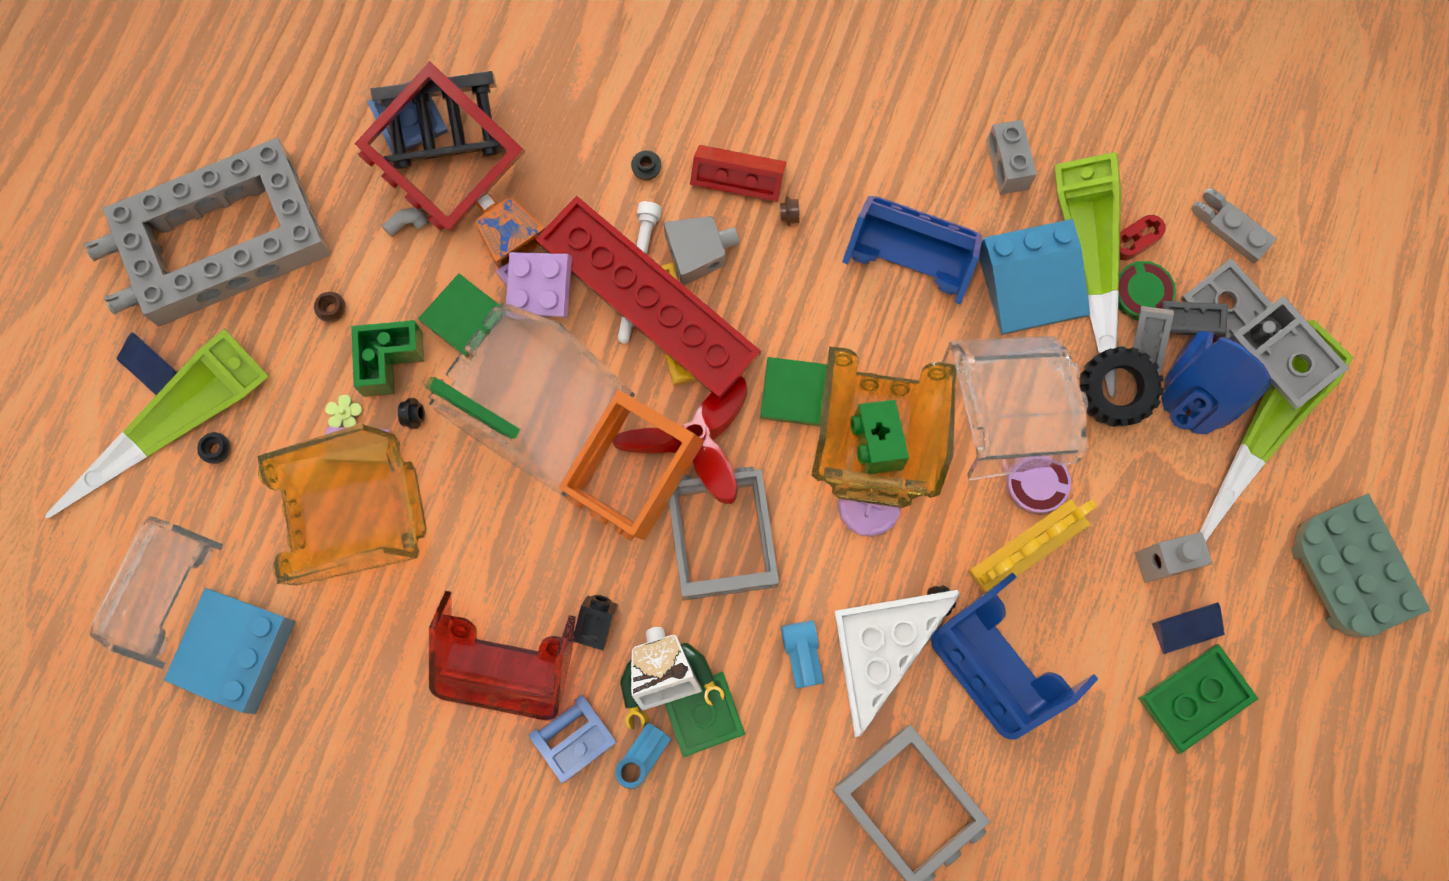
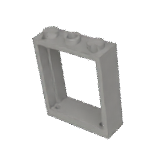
[669,466,779,601]
[831,725,990,881]

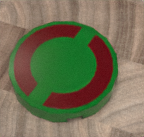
[1118,261,1176,321]

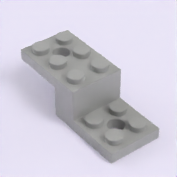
[1181,258,1349,410]

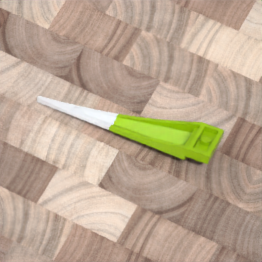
[1055,152,1122,398]
[1200,320,1353,542]
[45,328,269,518]

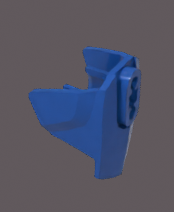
[1161,331,1271,434]

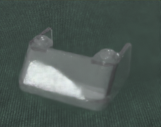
[90,516,223,669]

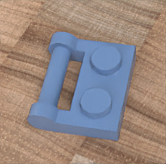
[529,694,617,784]

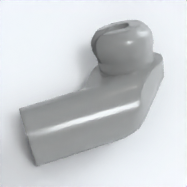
[381,207,428,237]

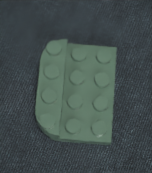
[1291,493,1430,638]

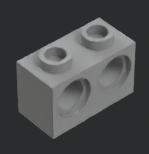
[986,120,1037,195]

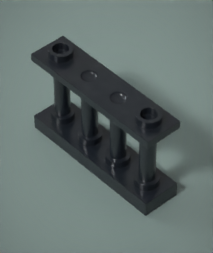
[370,71,504,169]

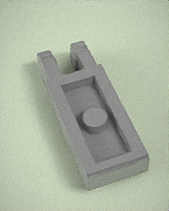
[1191,188,1277,263]

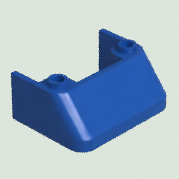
[842,196,982,305]
[931,572,1098,740]

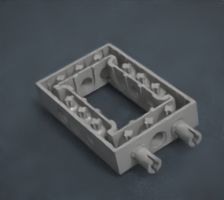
[84,137,331,327]

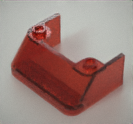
[429,591,576,720]

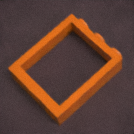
[558,389,704,541]

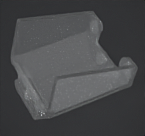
[941,336,1088,481]

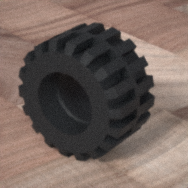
[1077,346,1164,427]

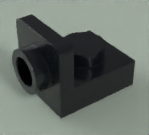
[572,595,618,650]

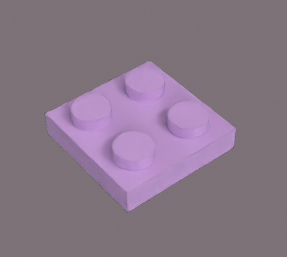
[505,252,572,318]

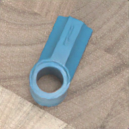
[781,620,824,689]
[615,723,672,789]

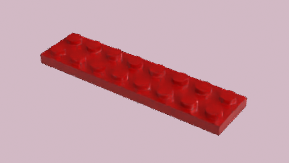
[535,195,761,399]

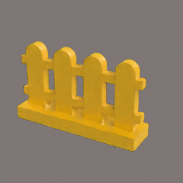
[968,499,1097,593]

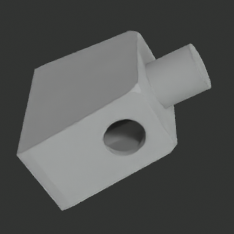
[664,216,739,285]
[1135,532,1212,583]

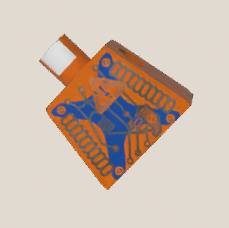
[475,194,544,269]

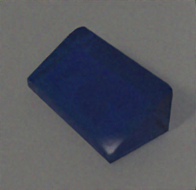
[116,332,178,395]
[1152,602,1225,654]

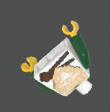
[620,627,725,730]

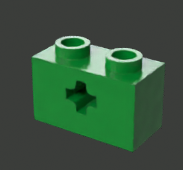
[850,400,909,475]

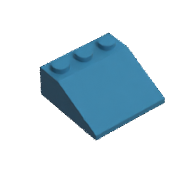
[979,219,1090,335]
[164,588,296,714]

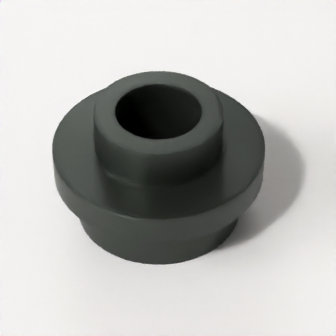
[631,150,661,180]

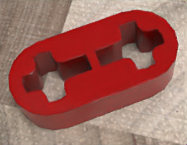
[1120,215,1166,261]

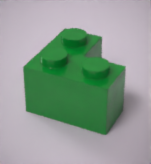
[351,320,424,397]

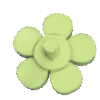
[325,395,362,428]

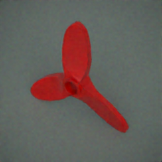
[612,377,747,504]

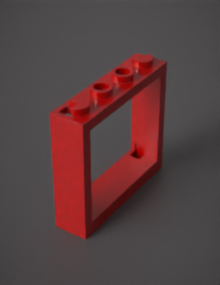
[354,61,525,231]

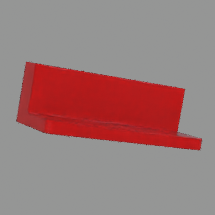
[690,145,786,202]

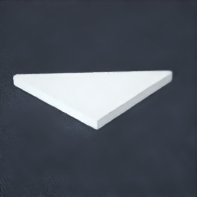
[835,590,960,737]

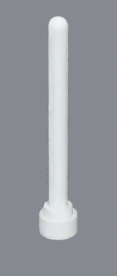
[618,201,662,344]

